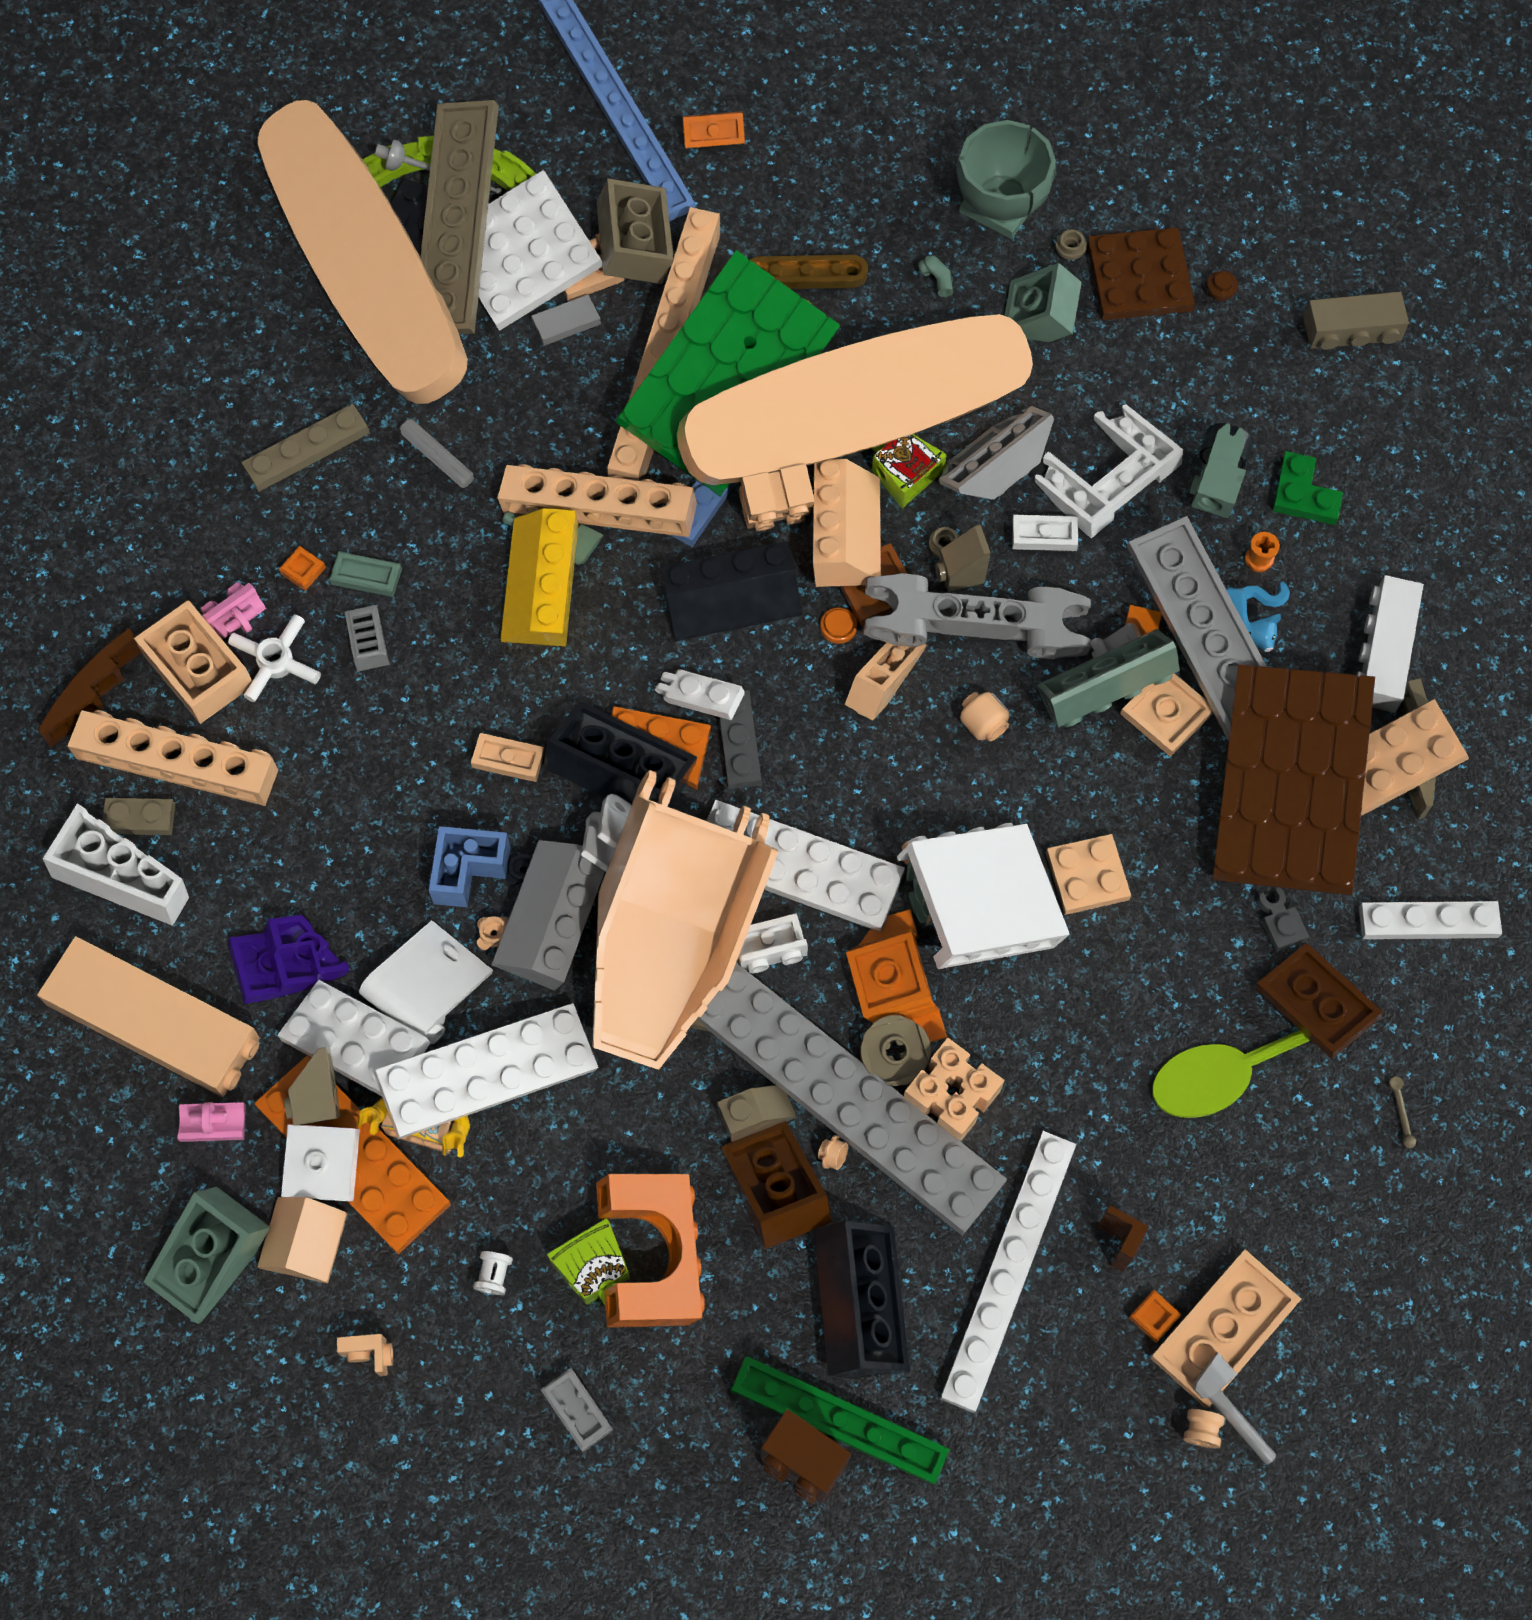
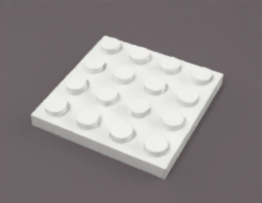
[479,170,603,331]

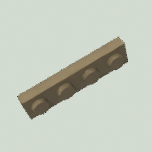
[241,404,370,492]

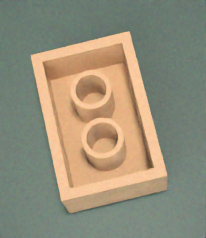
[134,600,252,724]

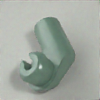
[918,255,953,297]

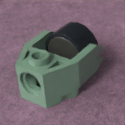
[1189,423,1253,519]

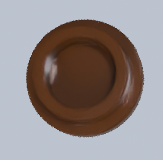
[1207,271,1238,301]

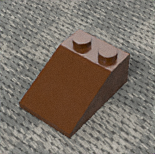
[721,1121,832,1249]

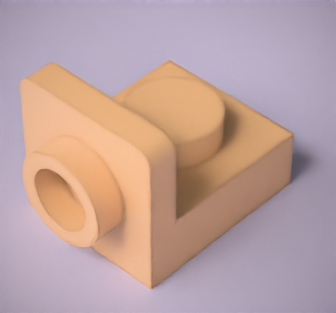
[337,1334,393,1376]

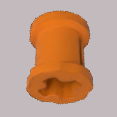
[1245,532,1280,572]

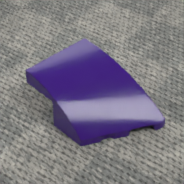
[227,915,350,1004]

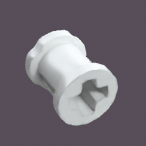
[473,1251,513,1295]

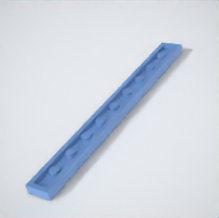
[538,0,695,221]

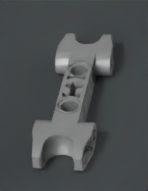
[863,573,1091,660]

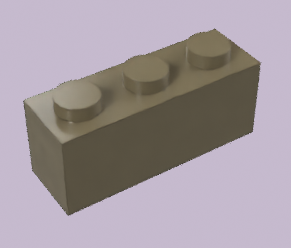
[1303,292,1409,350]

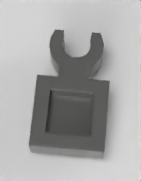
[1257,887,1309,952]

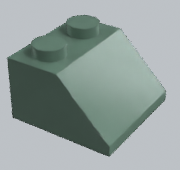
[1005,263,1082,342]

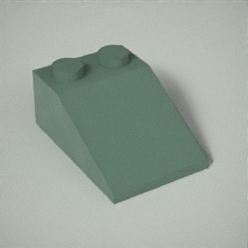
[143,1187,271,1324]

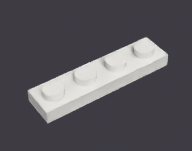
[1359,901,1502,939]

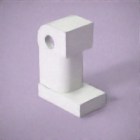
[580,794,632,872]

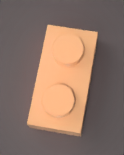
[471,733,545,782]

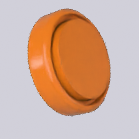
[820,607,858,644]

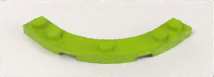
[363,136,536,192]

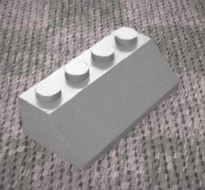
[491,840,605,991]

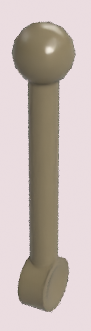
[1388,1076,1416,1148]

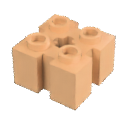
[739,464,815,531]
[904,1038,1004,1142]

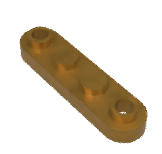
[749,255,868,289]

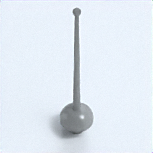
[375,139,502,194]

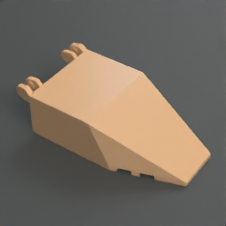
[592,770,778,1070]

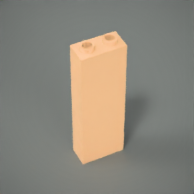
[37,936,260,1098]

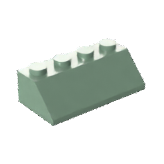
[1037,629,1180,727]

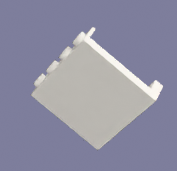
[897,823,1070,969]

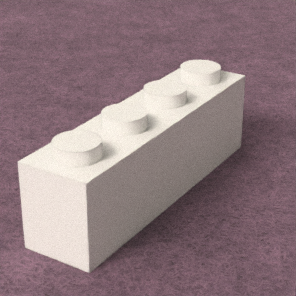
[1356,575,1424,713]

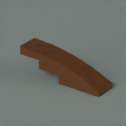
[38,628,142,747]

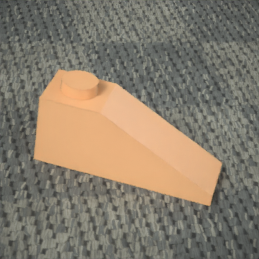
[845,642,926,721]

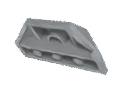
[939,406,1054,500]

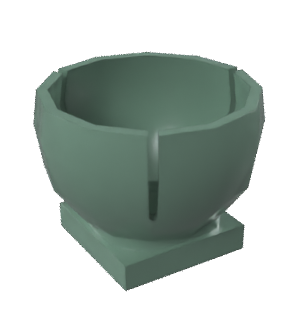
[956,120,1056,239]

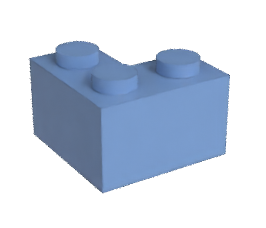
[429,826,511,908]

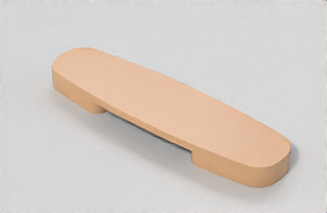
[258,100,468,404]
[677,314,1033,485]

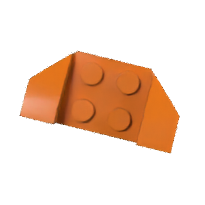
[846,909,947,1042]

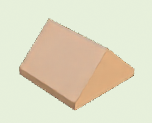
[257,1197,348,1284]

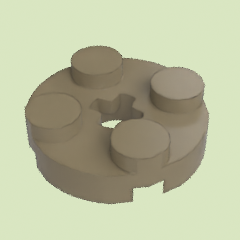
[860,1015,931,1086]

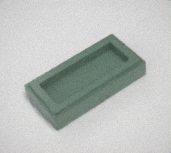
[329,551,402,597]

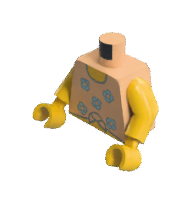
[357,1097,470,1157]

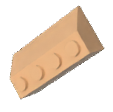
[813,459,881,587]

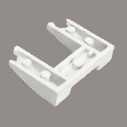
[1035,405,1183,538]

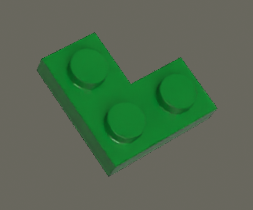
[1272,451,1343,525]

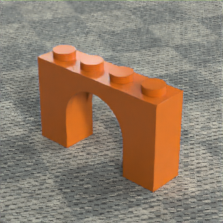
[596,1174,705,1327]

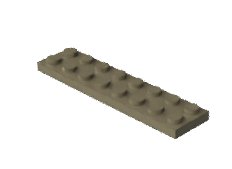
[420,100,499,334]

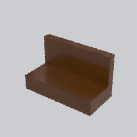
[1097,1205,1149,1272]

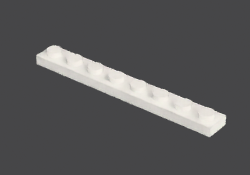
[941,1131,1076,1414]

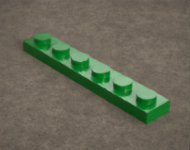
[731,1356,950,1486]

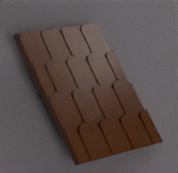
[1213,664,1375,895]

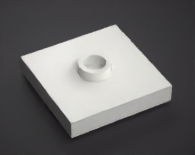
[281,1125,360,1201]

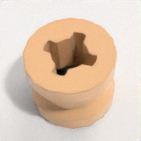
[1183,1409,1225,1448]

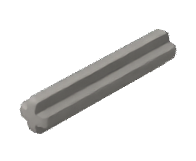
[400,419,474,488]

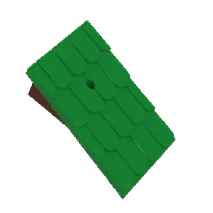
[616,250,840,497]

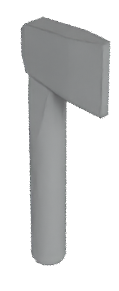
[1193,1352,1276,1464]

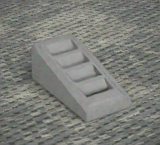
[345,605,390,672]

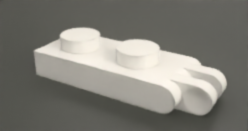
[655,670,745,720]

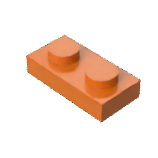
[682,111,745,148]

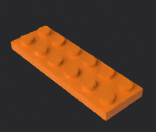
[254,1055,451,1255]

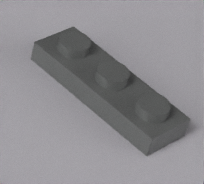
[719,690,762,789]

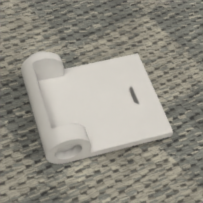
[359,920,493,1044]

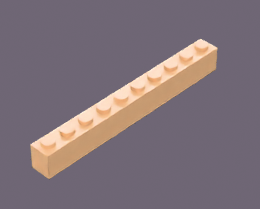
[607,207,720,481]

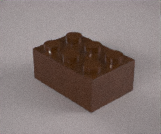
[761,1409,851,1505]

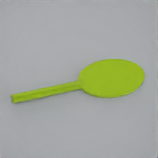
[1152,1030,1311,1118]

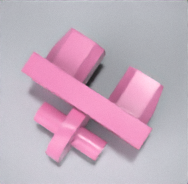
[201,582,266,640]
[178,1102,246,1142]

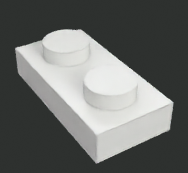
[1012,515,1078,551]

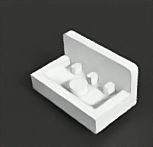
[737,913,808,973]

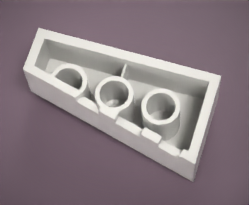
[43,803,189,926]

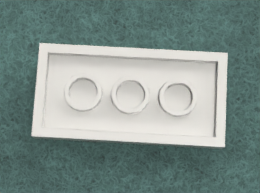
[278,980,431,1096]

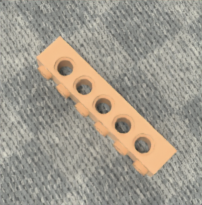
[498,464,697,537]
[68,710,278,806]

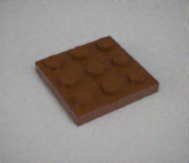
[1087,227,1195,321]

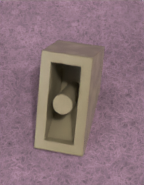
[935,525,990,592]
[284,1046,341,1126]
[717,1085,797,1142]

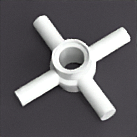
[228,614,321,702]

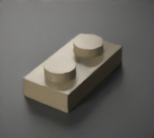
[102,798,175,835]

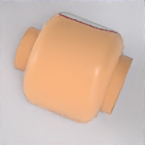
[960,692,1009,741]

